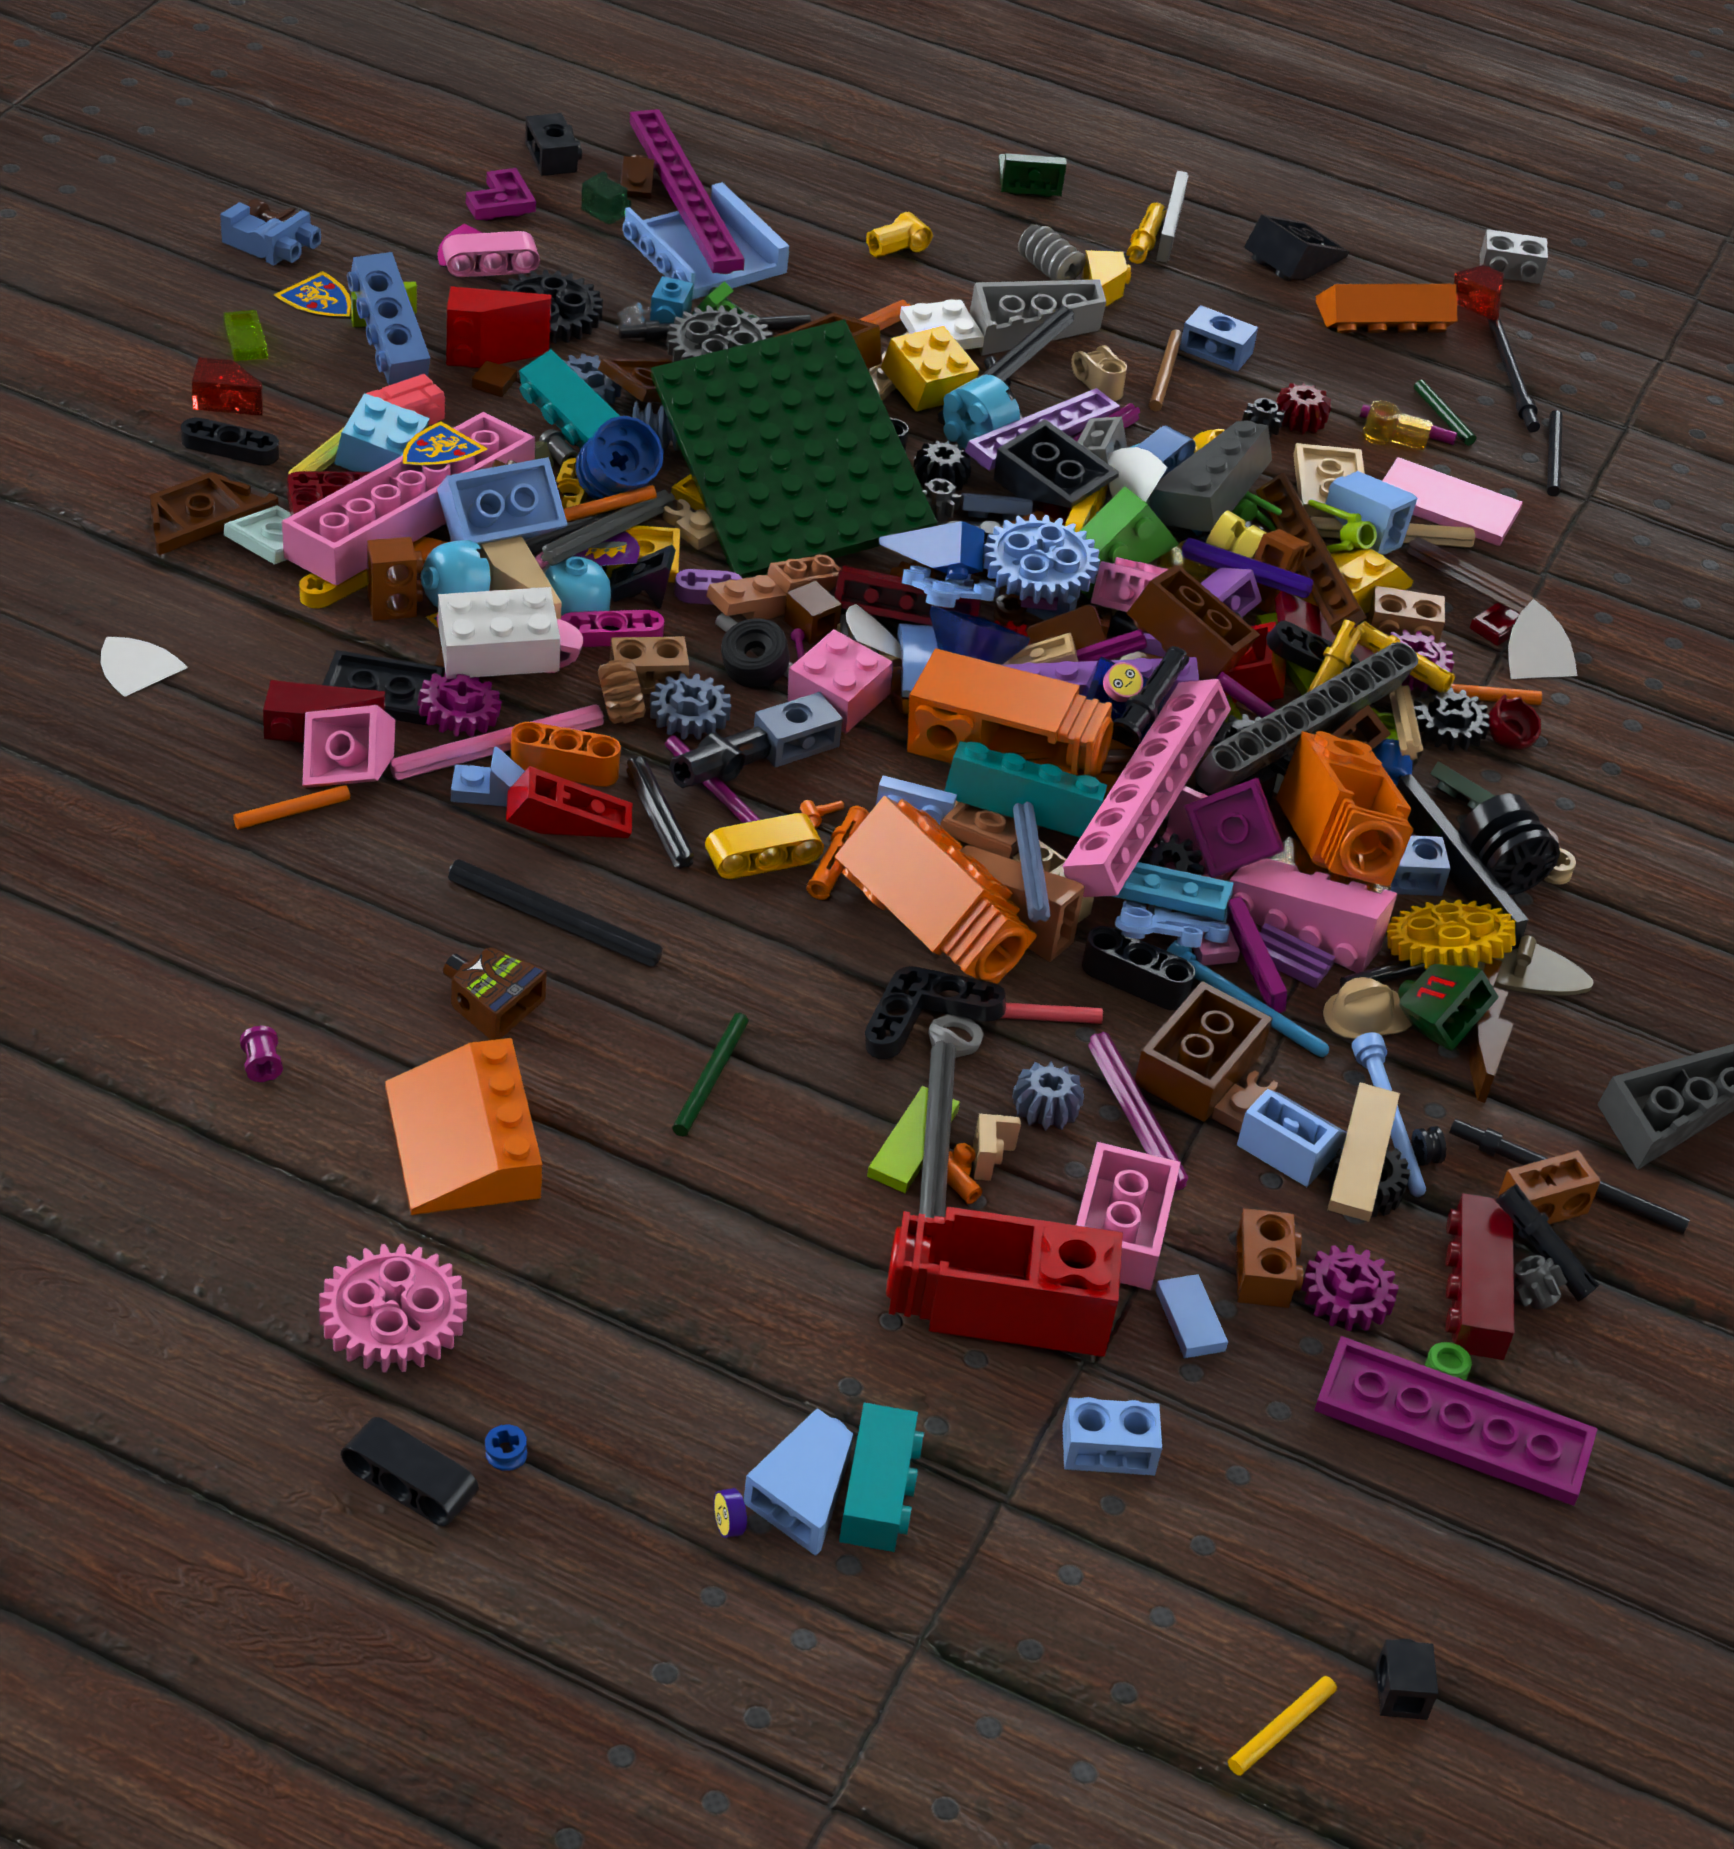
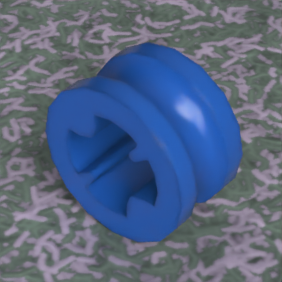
[485,1424,527,1471]

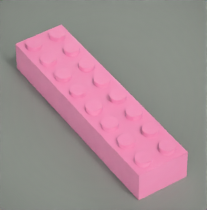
[282,412,535,586]

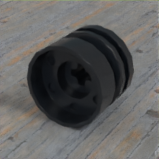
[1458,793,1560,896]

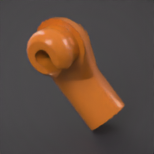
[947,1143,983,1204]

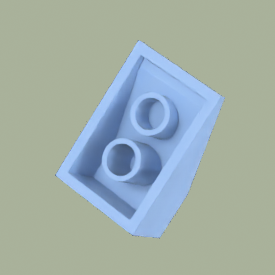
[437,457,568,553]

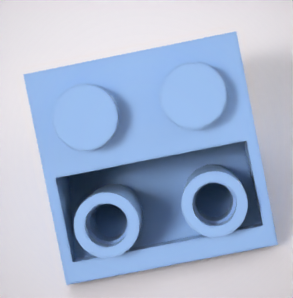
[1237,1089,1347,1187]

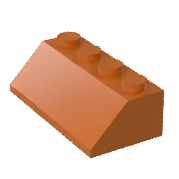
[1316,284,1458,333]

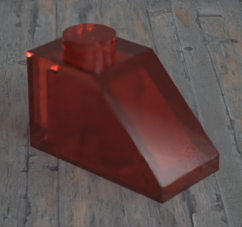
[1454,265,1504,321]
[192,357,263,416]

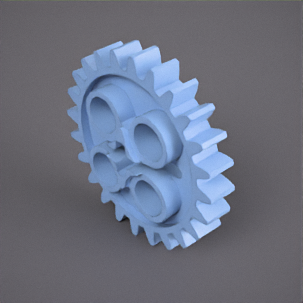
[983,514,1100,604]

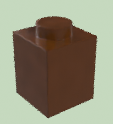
[784,581,842,644]

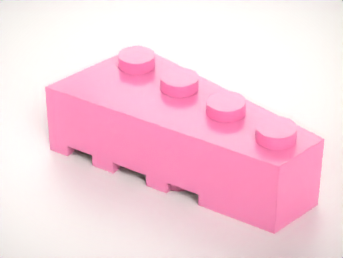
[1229,858,1397,973]

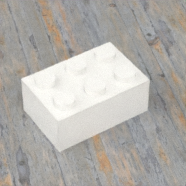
[438,587,560,679]

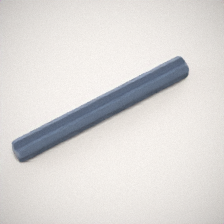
[1013,802,1050,923]

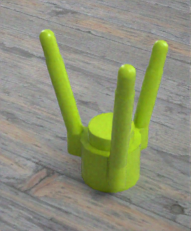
[1308,500,1377,553]

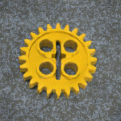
[1387,900,1516,969]

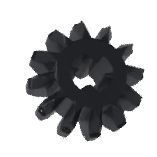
[913,440,972,491]
[1138,833,1204,875]

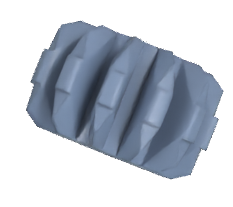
[1012,1061,1084,1131]

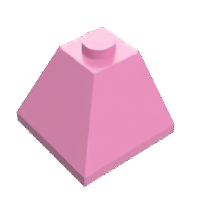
[302,705,395,788]

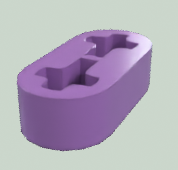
[674,569,742,605]

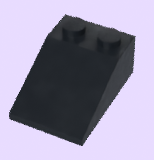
[1244,214,1350,282]
[994,419,1119,508]

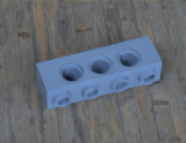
[347,252,430,385]

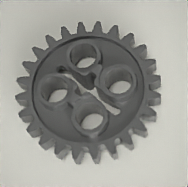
[666,305,773,362]

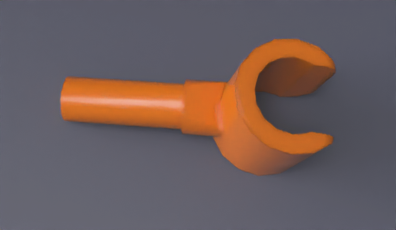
[800,800,845,829]

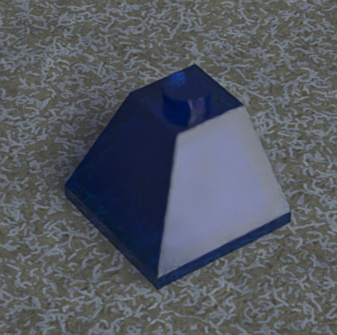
[929,606,1030,665]

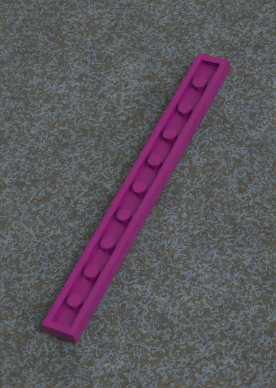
[630,109,744,274]

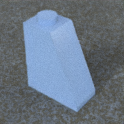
[1325,471,1418,555]
[743,1408,853,1556]

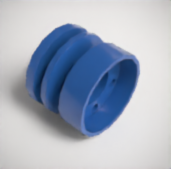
[575,416,663,500]

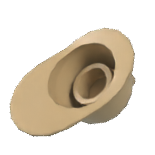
[1323,977,1412,1039]

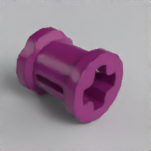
[240,1025,283,1082]

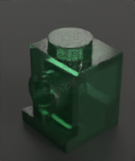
[581,171,631,225]

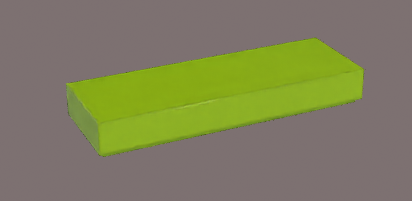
[867,1086,960,1193]

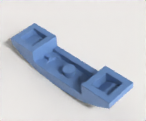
[897,623,939,697]

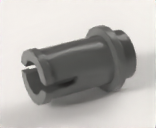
[539,429,578,467]

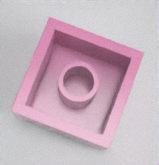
[787,629,893,733]

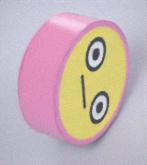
[1103,662,1143,702]

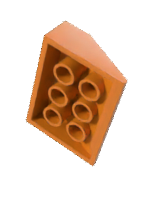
[385,1038,542,1215]

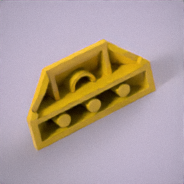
[1296,549,1413,614]

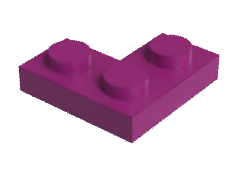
[466,168,536,220]

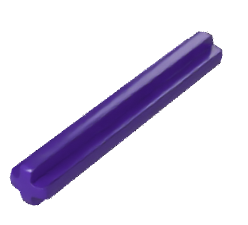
[1182,538,1313,599]

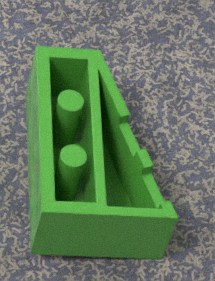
[1079,486,1180,599]

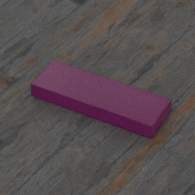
[1227,896,1287,1013]

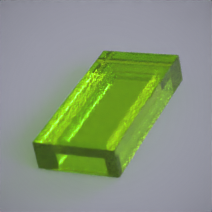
[223,310,268,361]

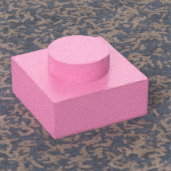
[1193,923,1240,966]

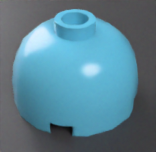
[421,540,491,608]
[544,556,611,616]

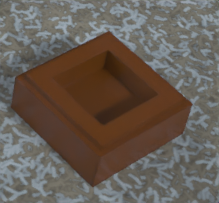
[472,360,517,397]

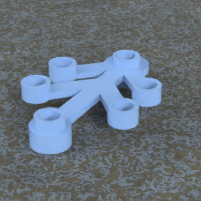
[902,566,1000,608]
[1115,900,1230,948]

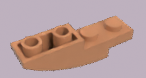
[706,554,841,620]

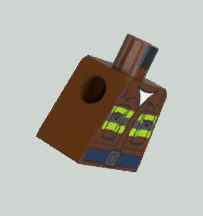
[443,948,547,1040]

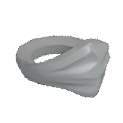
[928,1014,984,1058]

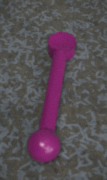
[791,628,805,660]

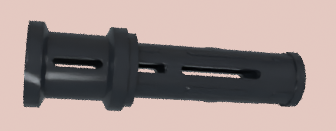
[1112,646,1190,747]

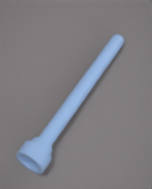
[1352,1032,1426,1197]

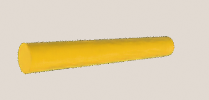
[1228,1676,1337,1776]

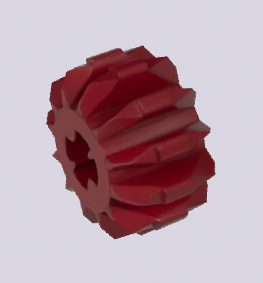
[1276,382,1331,434]

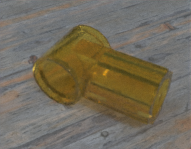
[1362,400,1433,450]

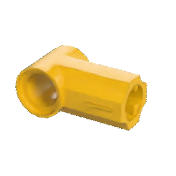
[866,212,933,258]

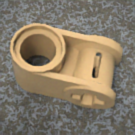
[1072,345,1127,401]

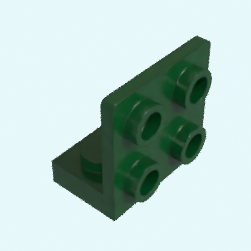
[998,153,1067,197]

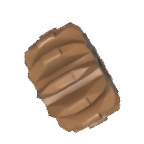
[598,659,646,724]

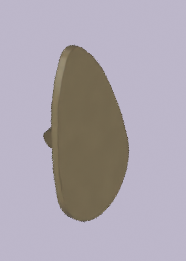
[1463,935,1593,996]

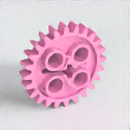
[319,1244,467,1372]

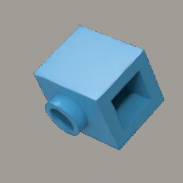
[650,276,693,323]

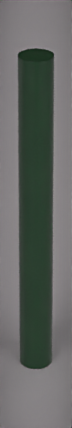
[672,1013,749,1137]

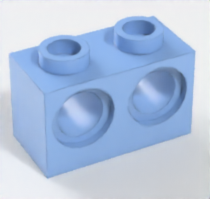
[1062,1397,1162,1476]

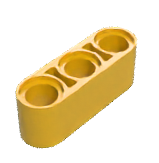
[705,813,824,879]

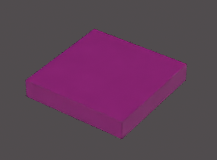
[1184,778,1285,878]

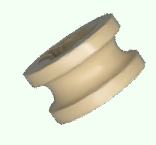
[1544,848,1576,885]

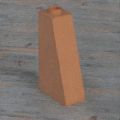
[960,845,1085,962]

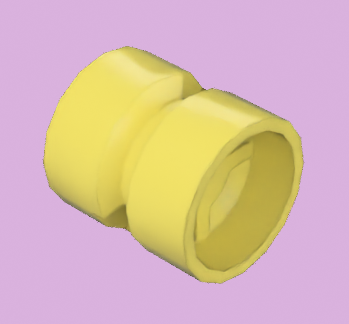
[1206,510,1266,559]

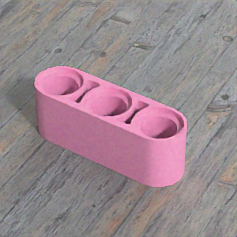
[442,231,540,277]

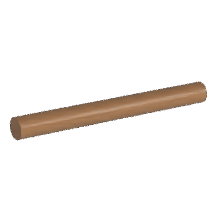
[1149,329,1182,411]

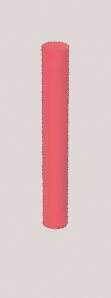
[987,1001,1103,1024]

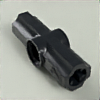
[669,726,771,788]

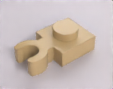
[663,499,718,550]

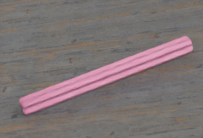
[390,704,604,780]

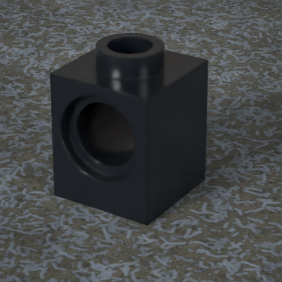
[1376,1639,1438,1720]

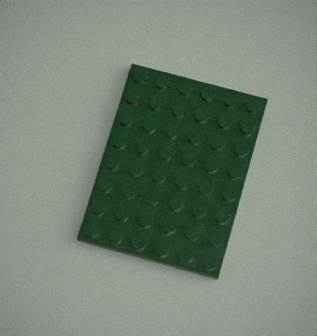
[651,319,937,579]

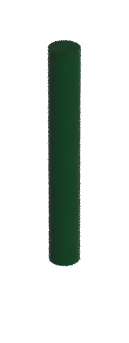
[1414,379,1476,446]

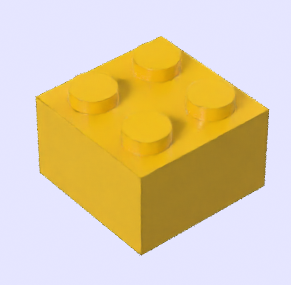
[881,326,980,412]

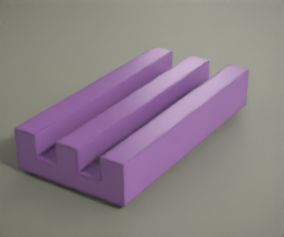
[1259,923,1335,989]

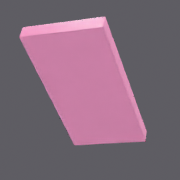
[1383,457,1523,546]

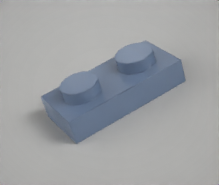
[960,493,1033,521]

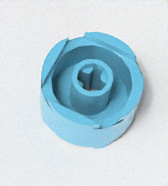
[943,374,1020,449]

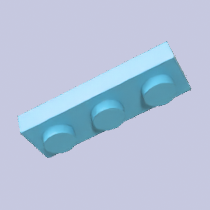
[1113,862,1234,921]

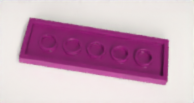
[1314,1336,1598,1506]

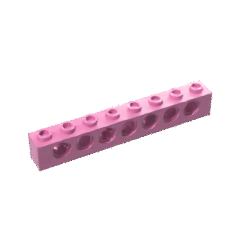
[1062,679,1231,897]

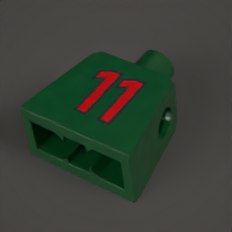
[1398,964,1499,1051]

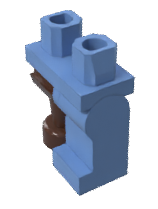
[220,198,321,266]

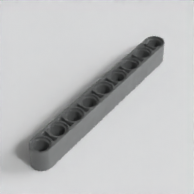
[1195,642,1418,794]

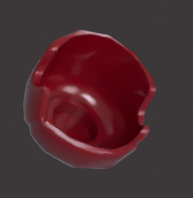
[1488,695,1541,749]

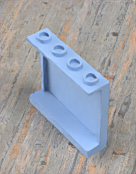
[622,182,789,300]

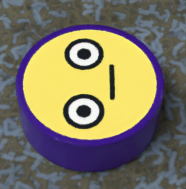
[714,1488,747,1538]

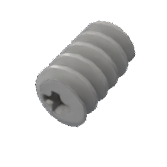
[1018,224,1086,281]

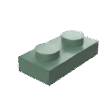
[1430,761,1495,809]

